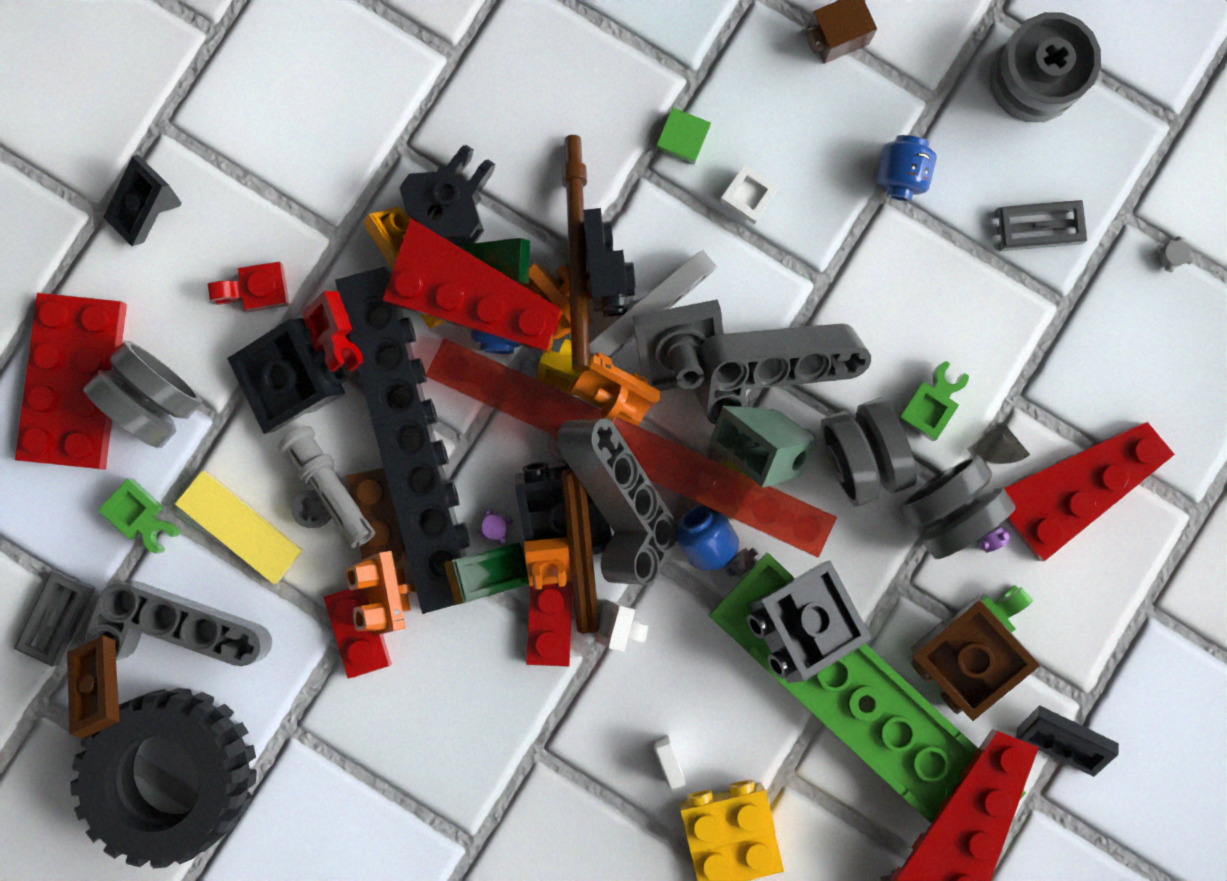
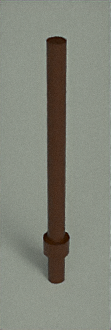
[561,135,590,372]

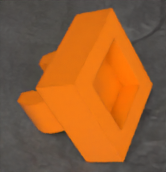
[524,537,572,589]

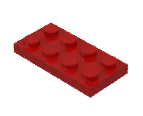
[15,293,127,470]

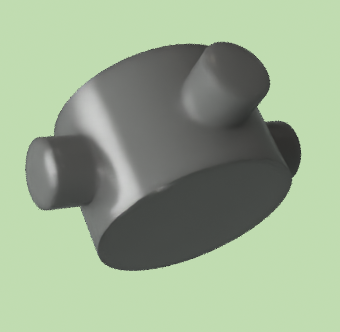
[726,547,758,577]

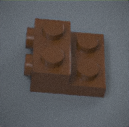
[910,596,1041,721]

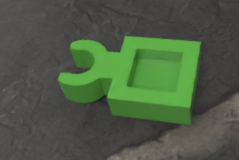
[898,361,969,441]
[98,478,180,554]

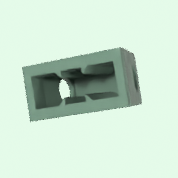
[709,406,816,487]

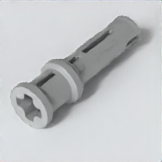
[278,426,376,548]

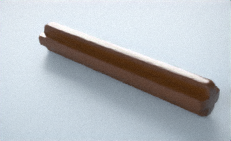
[561,469,600,634]

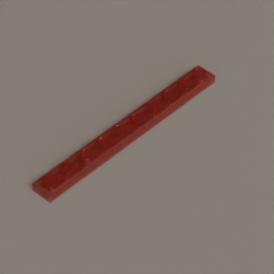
[425,338,837,558]

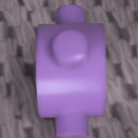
[477,509,513,545]
[978,526,1010,553]

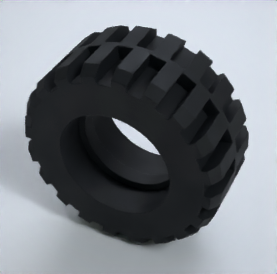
[70,688,257,869]

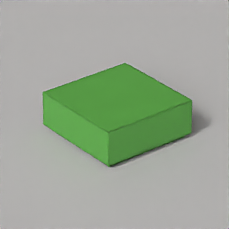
[656,107,711,165]

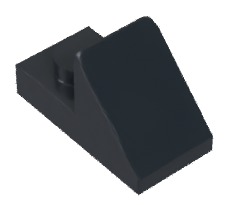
[103,155,182,247]

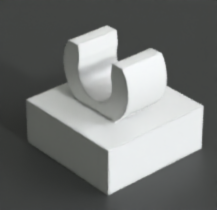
[594,599,649,652]

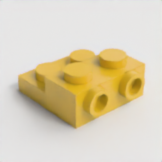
[679,780,784,881]

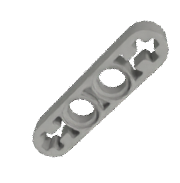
[589,250,717,359]

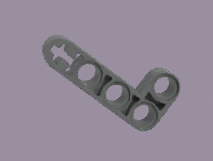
[694,323,871,425]
[557,418,677,585]
[83,581,272,667]

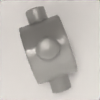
[1156,236,1194,273]

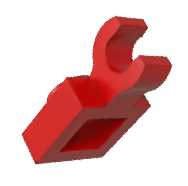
[207,261,290,312]
[301,291,363,372]

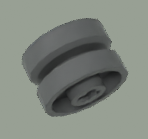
[990,12,1101,122]
[83,340,202,448]
[821,397,917,507]
[899,455,1016,559]

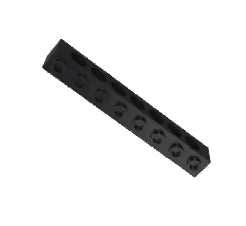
[335,266,471,614]

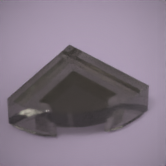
[967,422,1030,464]

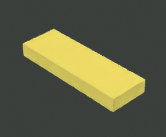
[175,471,304,584]

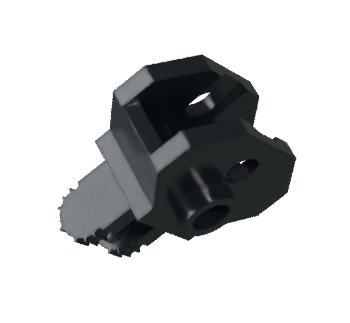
[399,145,496,245]

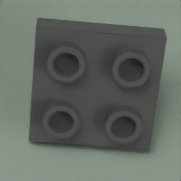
[632,299,724,391]

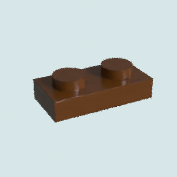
[346,468,405,559]
[67,635,119,739]

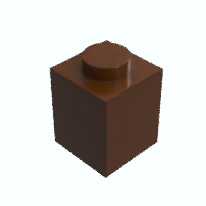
[806,0,877,64]

